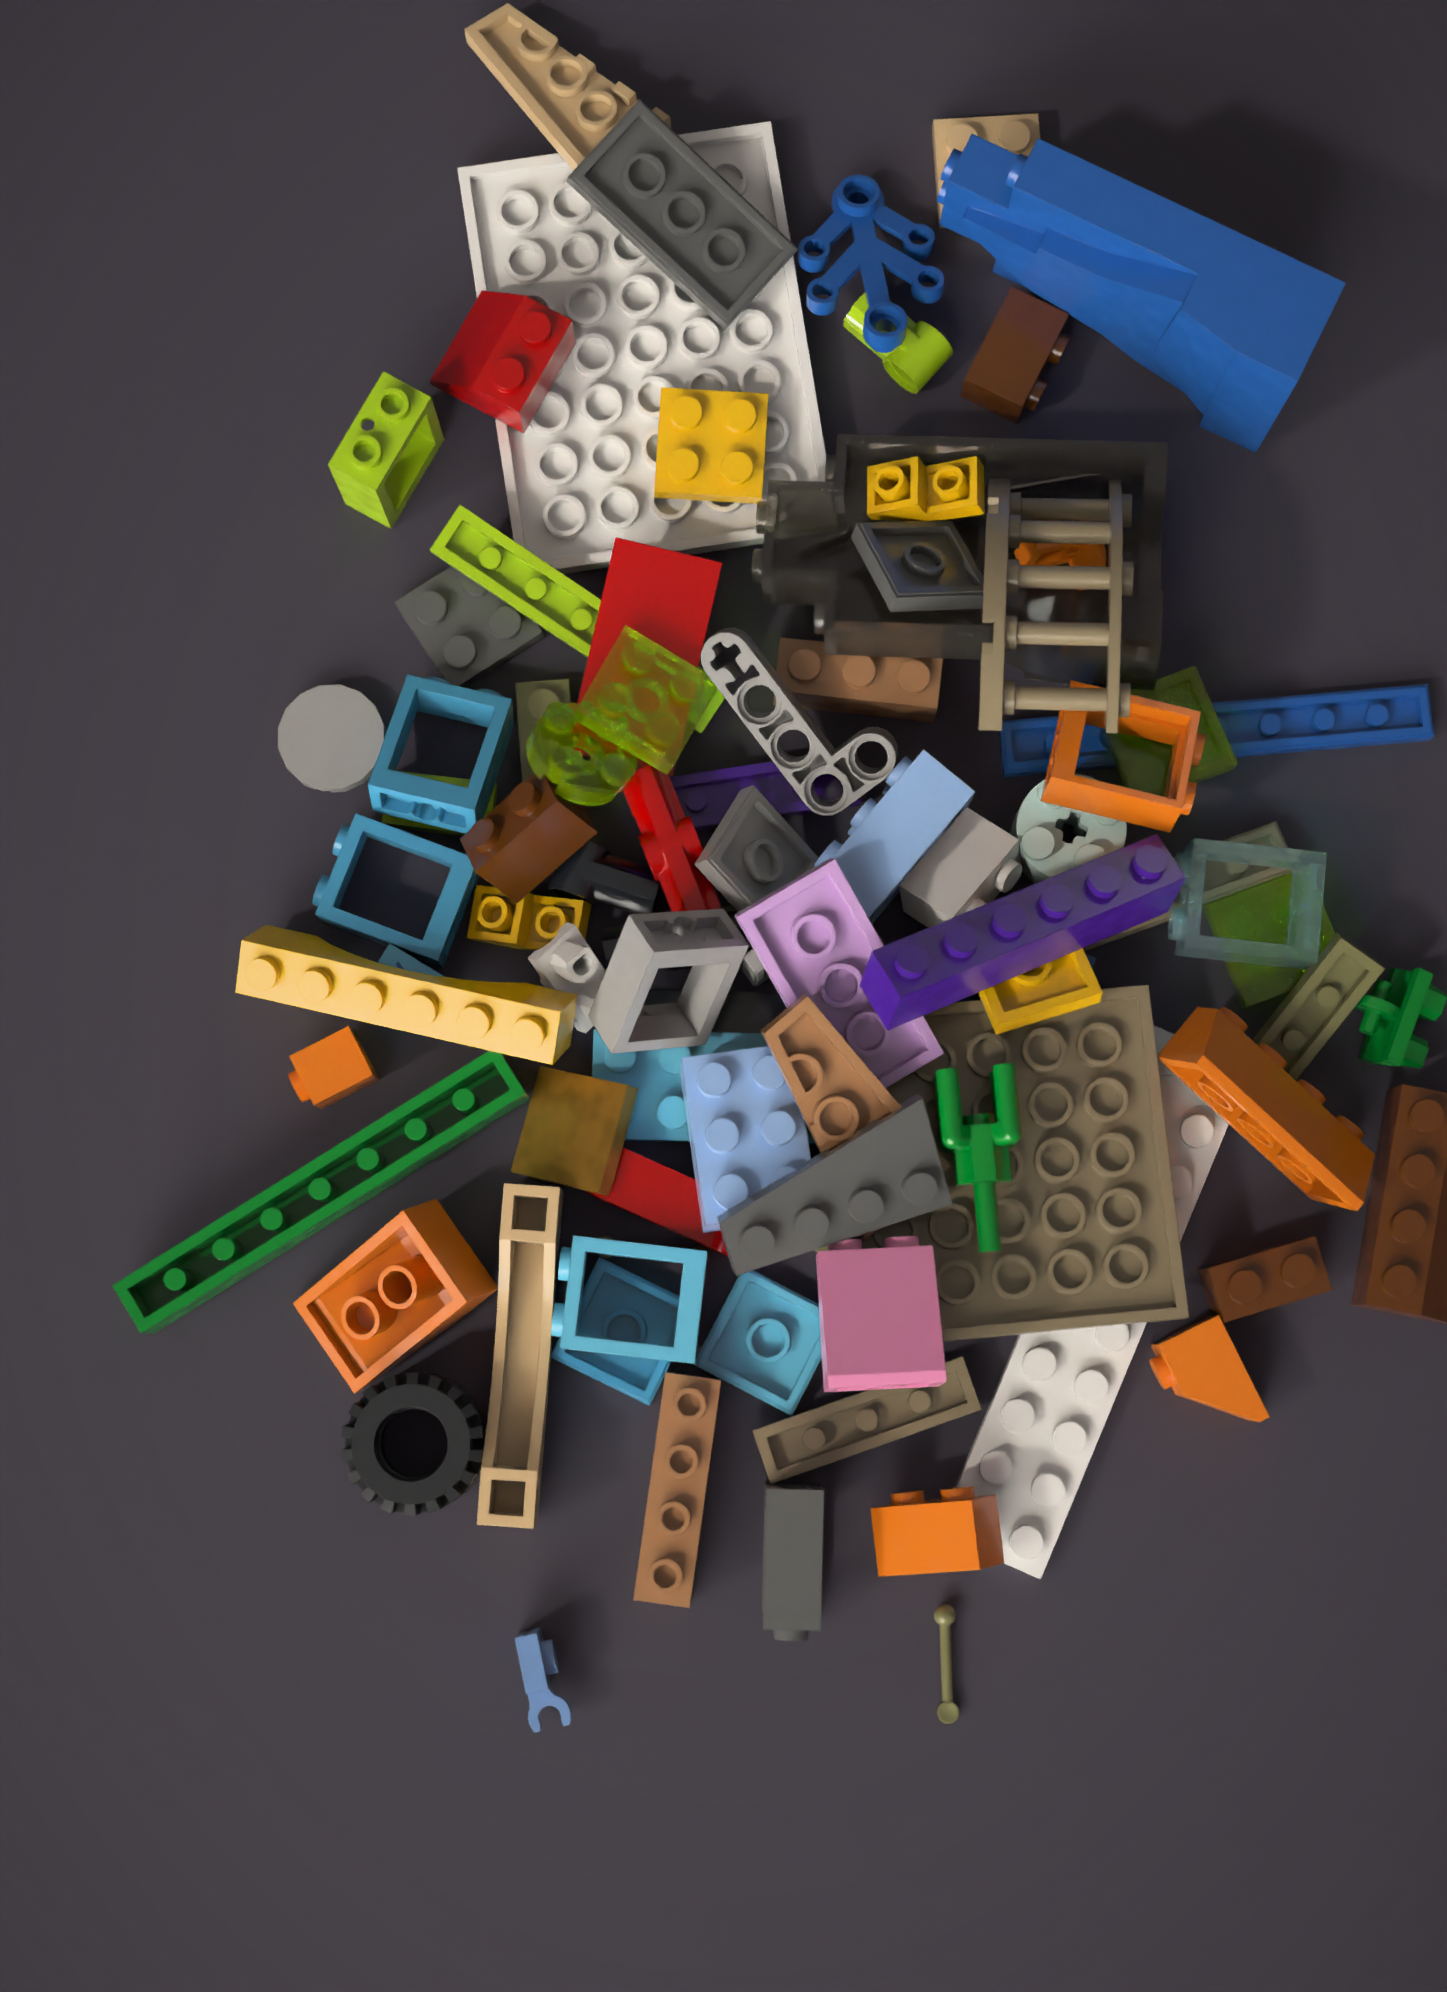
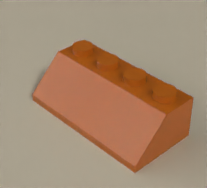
[1157,1007,1375,1211]

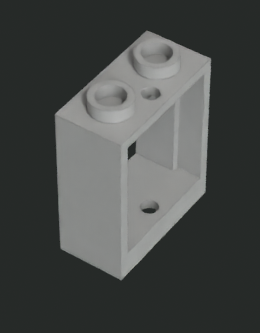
[588,909,749,1054]

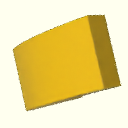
[867,456,985,521]
[467,885,591,951]

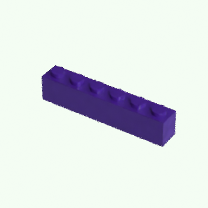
[859,834,1187,1031]

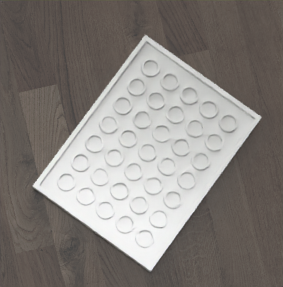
[457,121,838,574]

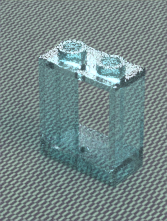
[1168,838,1327,969]

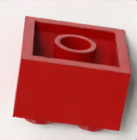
[430,290,576,434]

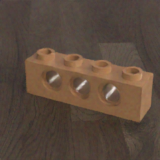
[633,1372,721,1608]

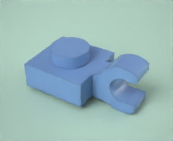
[515,1628,572,1733]

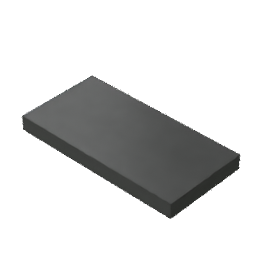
[566,99,798,330]

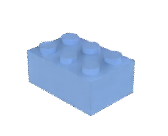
[814,749,975,924]
[679,1046,811,1233]

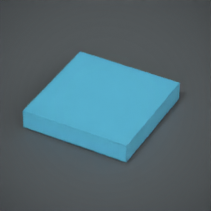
[693,1270,822,1416]

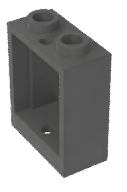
[762,1483,824,1641]

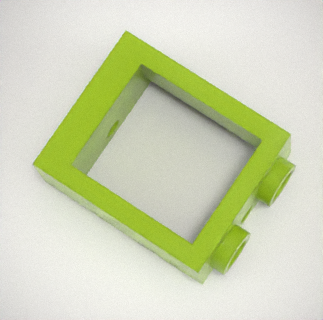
[328,371,444,529]

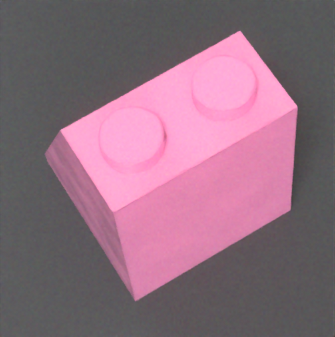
[816,1236,947,1392]

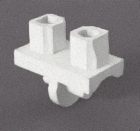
[528,922,606,1033]

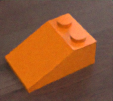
[293,1199,498,1394]

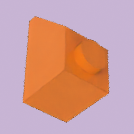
[1149,1315,1269,1422]

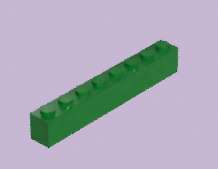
[112,1051,530,1334]

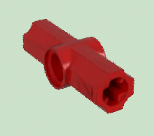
[621,764,722,912]

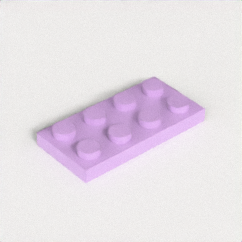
[734,858,944,1088]

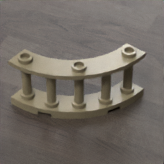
[979,478,1134,733]

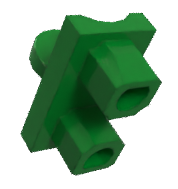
[1354,968,1447,1068]

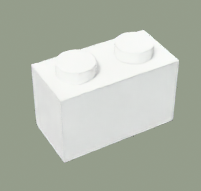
[899,808,1023,928]

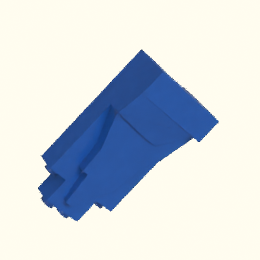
[936,134,1346,453]

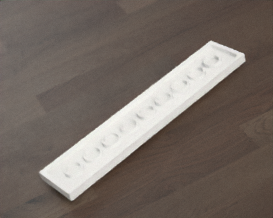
[955,1025,1229,1580]

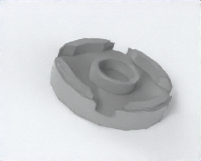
[278,684,386,792]

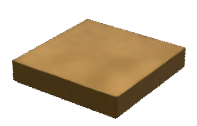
[511,1066,639,1196]

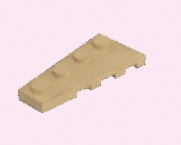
[464,3,671,171]

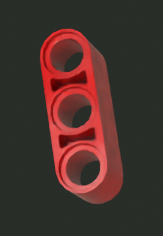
[585,1147,729,1257]

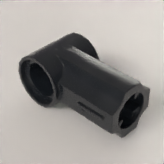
[548,841,661,914]

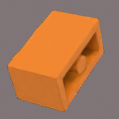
[870,1486,1004,1577]

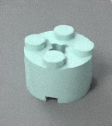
[1010,774,1127,884]

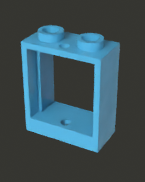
[368,674,514,834]
[312,813,480,968]

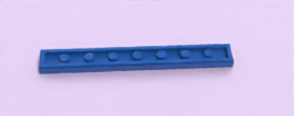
[998,684,1435,778]

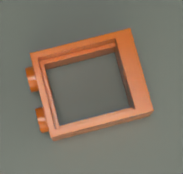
[1041,680,1206,833]

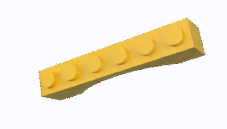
[235,925,578,1065]

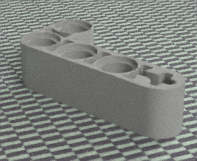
[701,628,898,816]

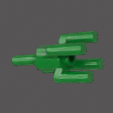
[933,1063,1022,1253]

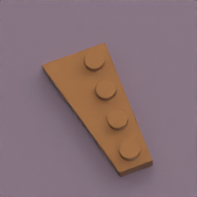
[761,994,951,1240]

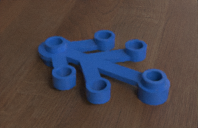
[798,175,944,353]

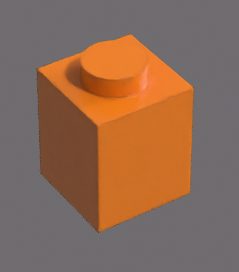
[288,1026,380,1110]

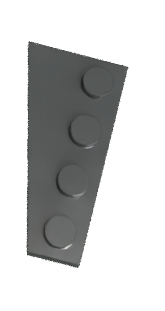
[717,1094,952,1276]

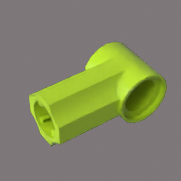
[843,292,953,394]

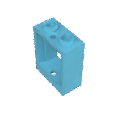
[551,1236,708,1364]

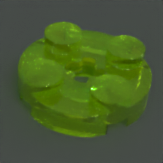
[526,702,637,806]

